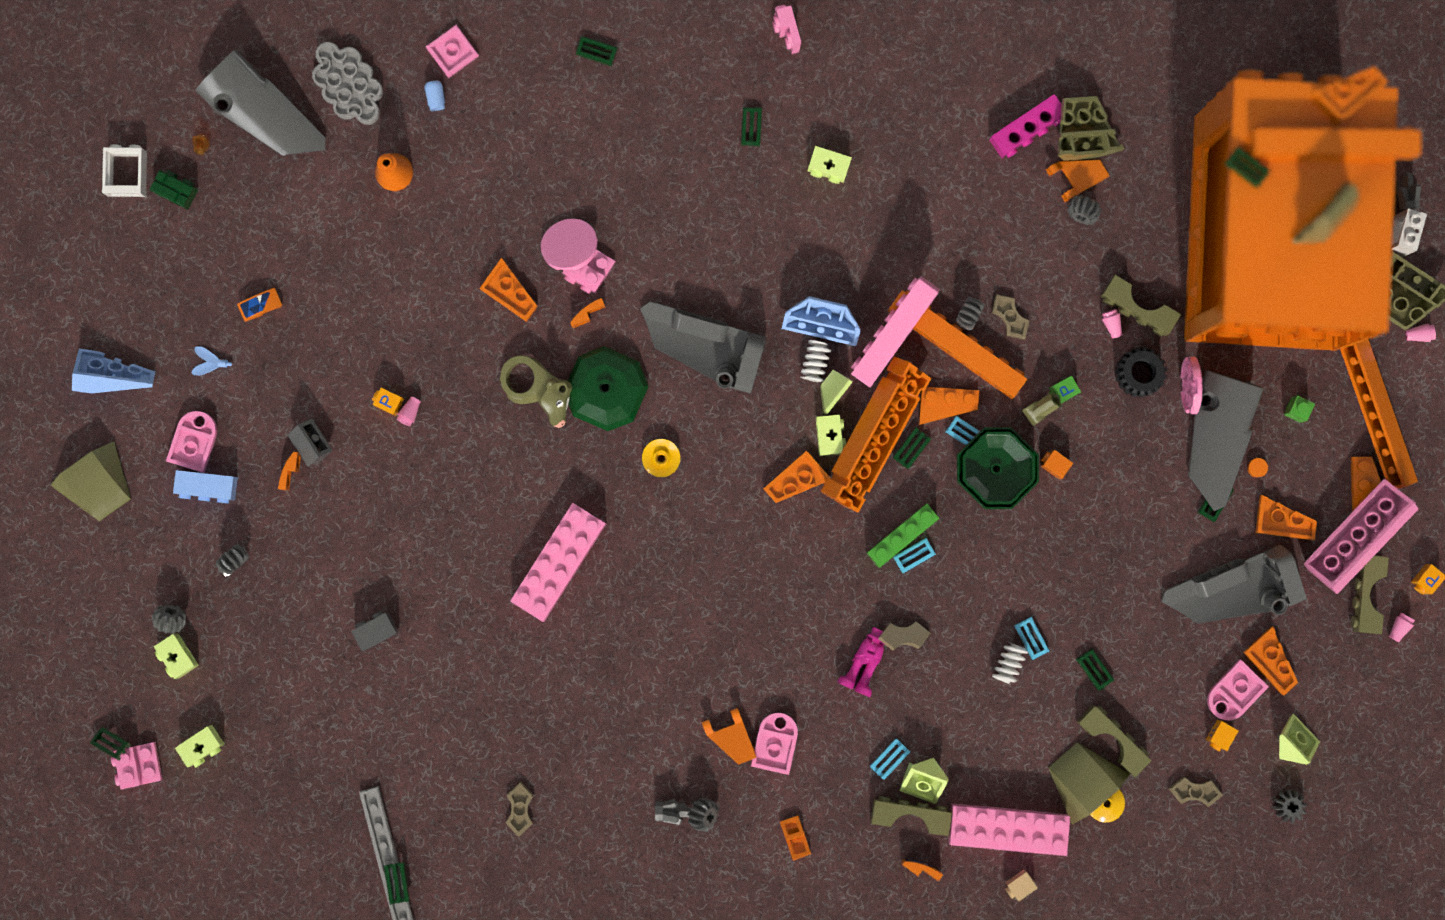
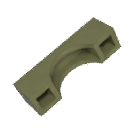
[1100,275,1181,337]
[1351,556,1389,634]
[1076,705,1151,777]
[870,796,952,836]

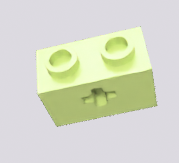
[808,146,852,184]
[816,415,846,456]
[154,633,199,679]
[175,725,224,768]

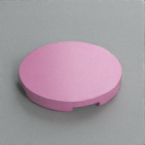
[541,219,598,271]
[1180,356,1202,414]

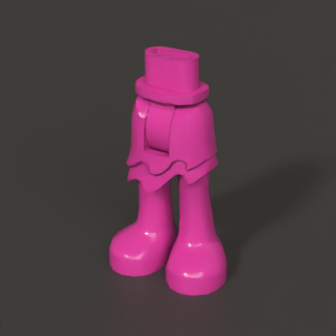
[837,627,885,697]

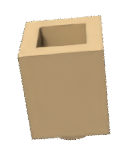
[1005,869,1037,902]

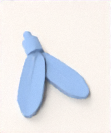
[192,347,232,376]

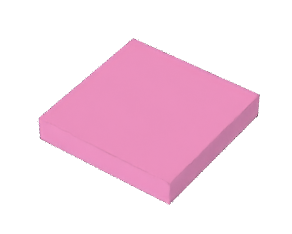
[426,25,479,78]

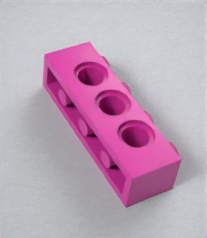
[989,94,1061,158]

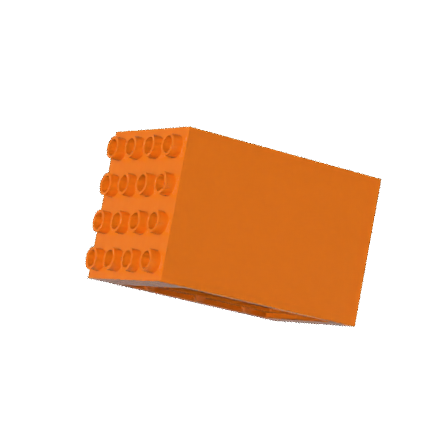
[1184,70,1398,351]

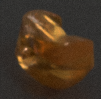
[192,134,209,155]

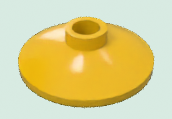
[642,439,680,477]
[1090,790,1125,822]

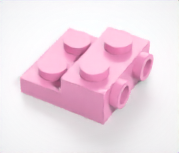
[772,5,801,54]
[562,250,615,294]
[111,742,163,789]

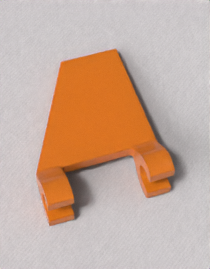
[1046,160,1109,202]
[701,708,757,765]

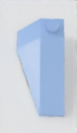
[72,349,155,393]

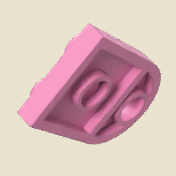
[166,411,217,473]
[1207,659,1269,720]
[751,713,798,775]

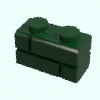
[150,170,198,210]

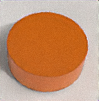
[1247,458,1268,477]

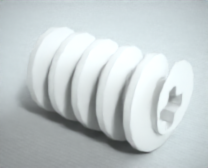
[800,340,831,382]
[992,641,1028,685]

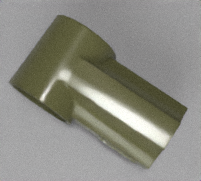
[1022,392,1062,426]

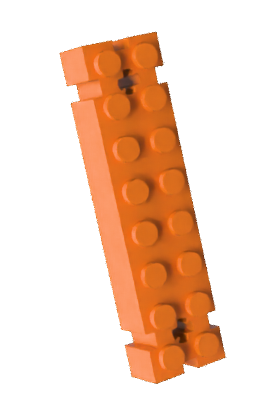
[820,357,931,513]

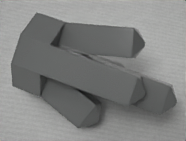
[1396,172,1421,212]
[655,799,690,825]

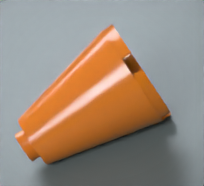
[375,153,413,191]

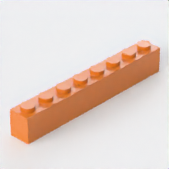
[1249,125,1421,159]
[888,290,1027,399]
[1340,339,1418,489]

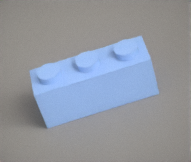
[173,470,238,503]

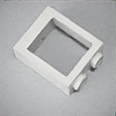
[102,145,147,197]
[1391,209,1427,257]

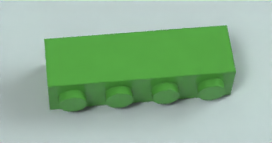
[866,504,939,568]

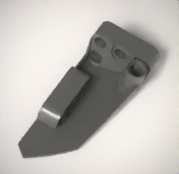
[195,49,326,156]
[640,301,767,394]
[1188,370,1264,511]
[1161,545,1306,624]

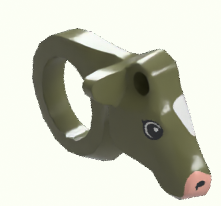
[500,356,572,428]

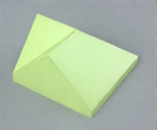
[820,370,852,415]
[1279,714,1320,764]
[899,758,948,804]

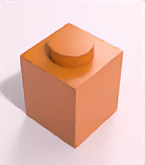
[1041,450,1073,480]

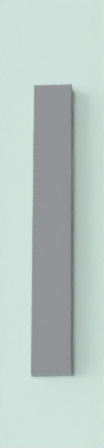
[359,786,414,920]

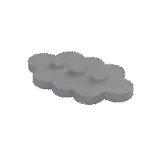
[312,42,383,125]

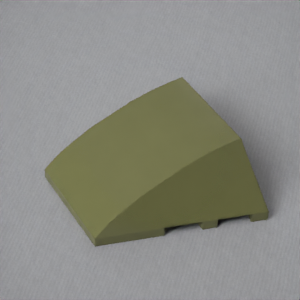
[1058,96,1124,161]
[1292,181,1359,244]
[1389,251,1445,331]
[51,441,131,521]
[1048,742,1130,824]

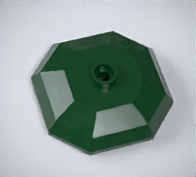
[568,346,649,431]
[957,427,1039,509]

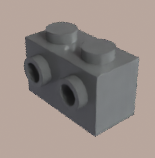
[288,419,333,467]
[351,611,399,652]

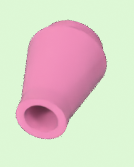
[1102,309,1123,338]
[1405,323,1436,342]
[397,396,421,426]
[1389,613,1415,642]

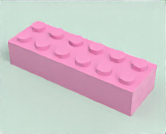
[851,276,940,387]
[1304,479,1418,594]
[511,503,606,622]
[948,803,1070,856]

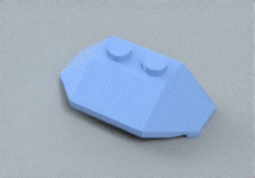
[782,296,861,346]

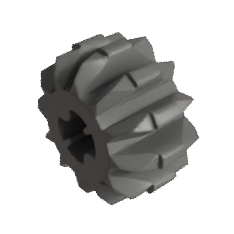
[1067,195,1101,225]
[955,297,984,331]
[215,544,249,576]
[152,604,186,634]
[1273,789,1308,823]
[687,798,719,832]

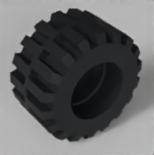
[1115,347,1168,397]

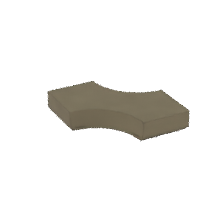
[992,294,1029,340]
[878,621,931,651]
[1168,776,1223,807]
[506,782,534,837]

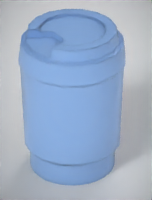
[424,81,445,111]

